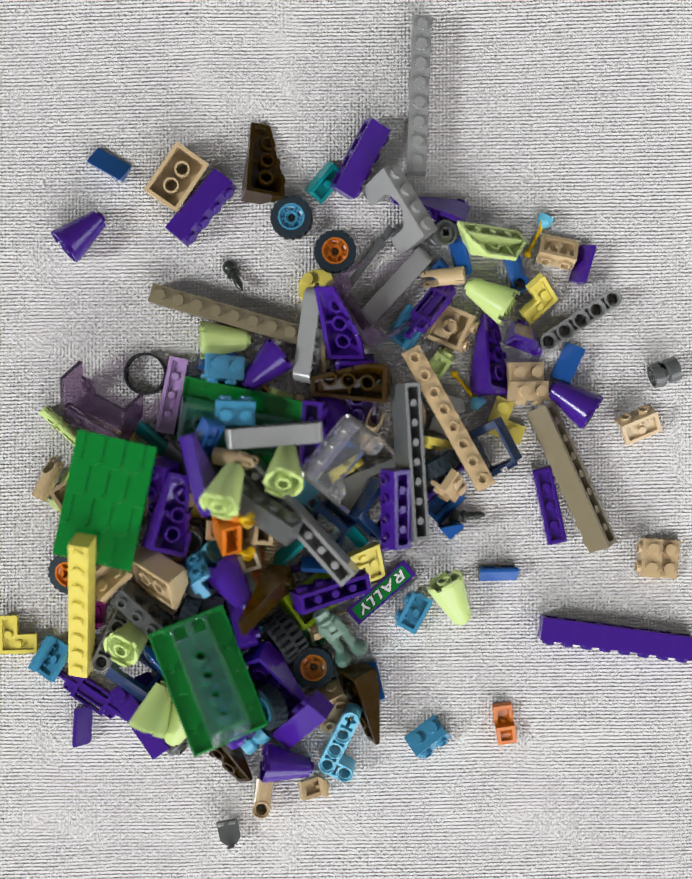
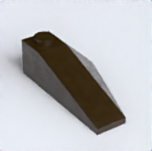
[241,122,285,205]
[311,362,392,403]
[238,563,295,635]
[336,663,380,745]
[209,744,253,782]

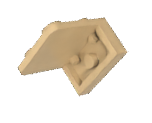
[305,678,352,733]

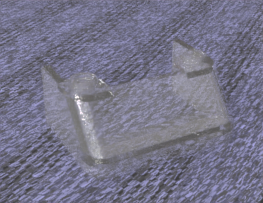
[301,415,396,514]

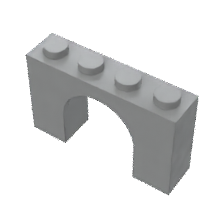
[362,162,438,255]
[336,453,395,518]

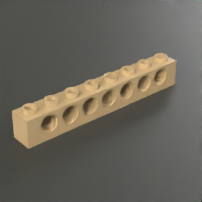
[402,345,496,492]

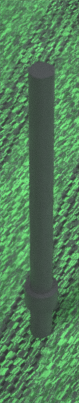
[338,225,395,300]

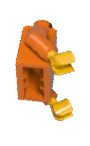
[212,512,256,561]

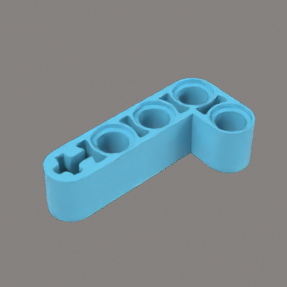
[318,703,362,782]

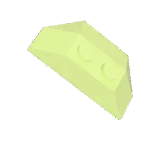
[457,221,527,261]

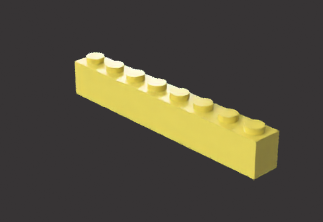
[68,532,96,678]

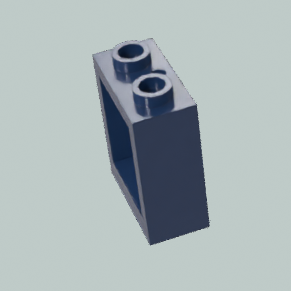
[468,416,522,477]
[347,478,381,540]
[296,499,356,546]
[104,651,164,702]

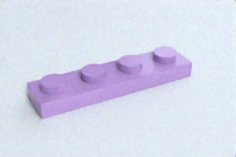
[155,356,189,435]

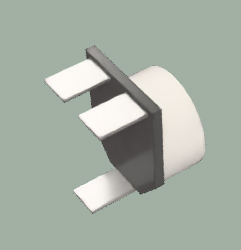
[216,818,241,850]

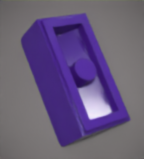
[569,245,597,286]
[72,704,93,747]

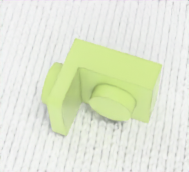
[429,346,455,380]

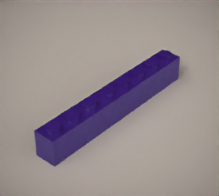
[537,614,692,663]

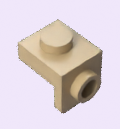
[298,774,330,801]

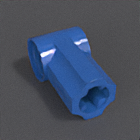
[503,254,529,295]

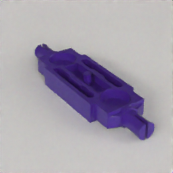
[404,285,456,339]
[58,670,126,721]

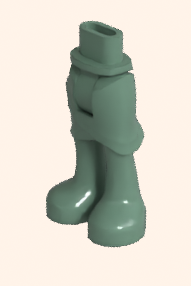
[313,607,368,668]

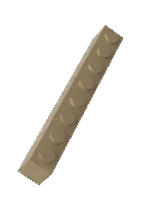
[148,283,299,346]
[527,401,617,553]

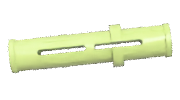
[39,405,77,445]

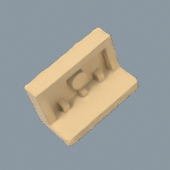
[430,469,467,503]

